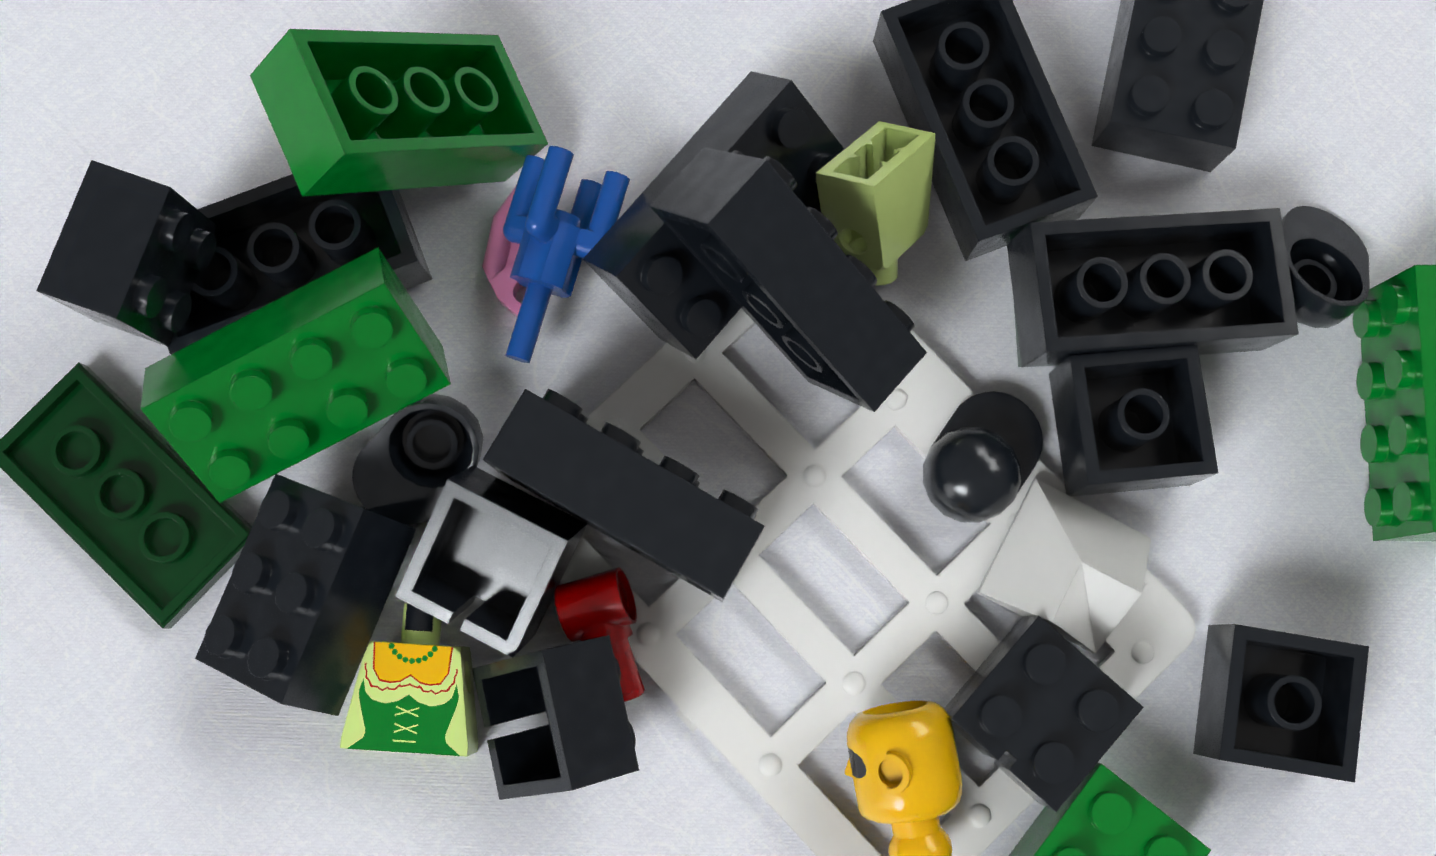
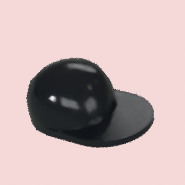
[1282,206,1370,328]
[923,391,1043,523]
[352,394,483,525]

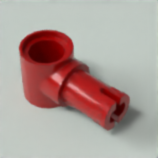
[555,567,645,702]

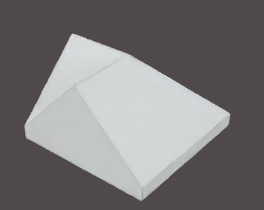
[977,479,1151,653]

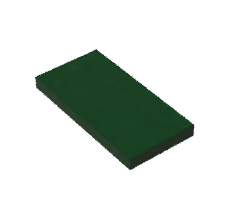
[0,362,252,629]

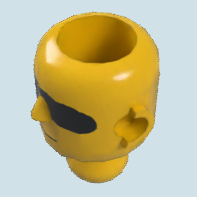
[844,701,962,856]

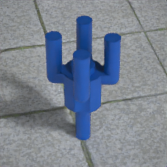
[503,146,630,363]

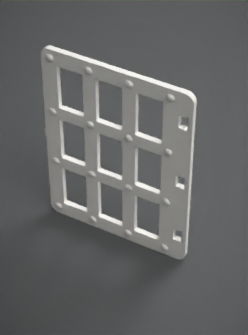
[513,308,1196,856]

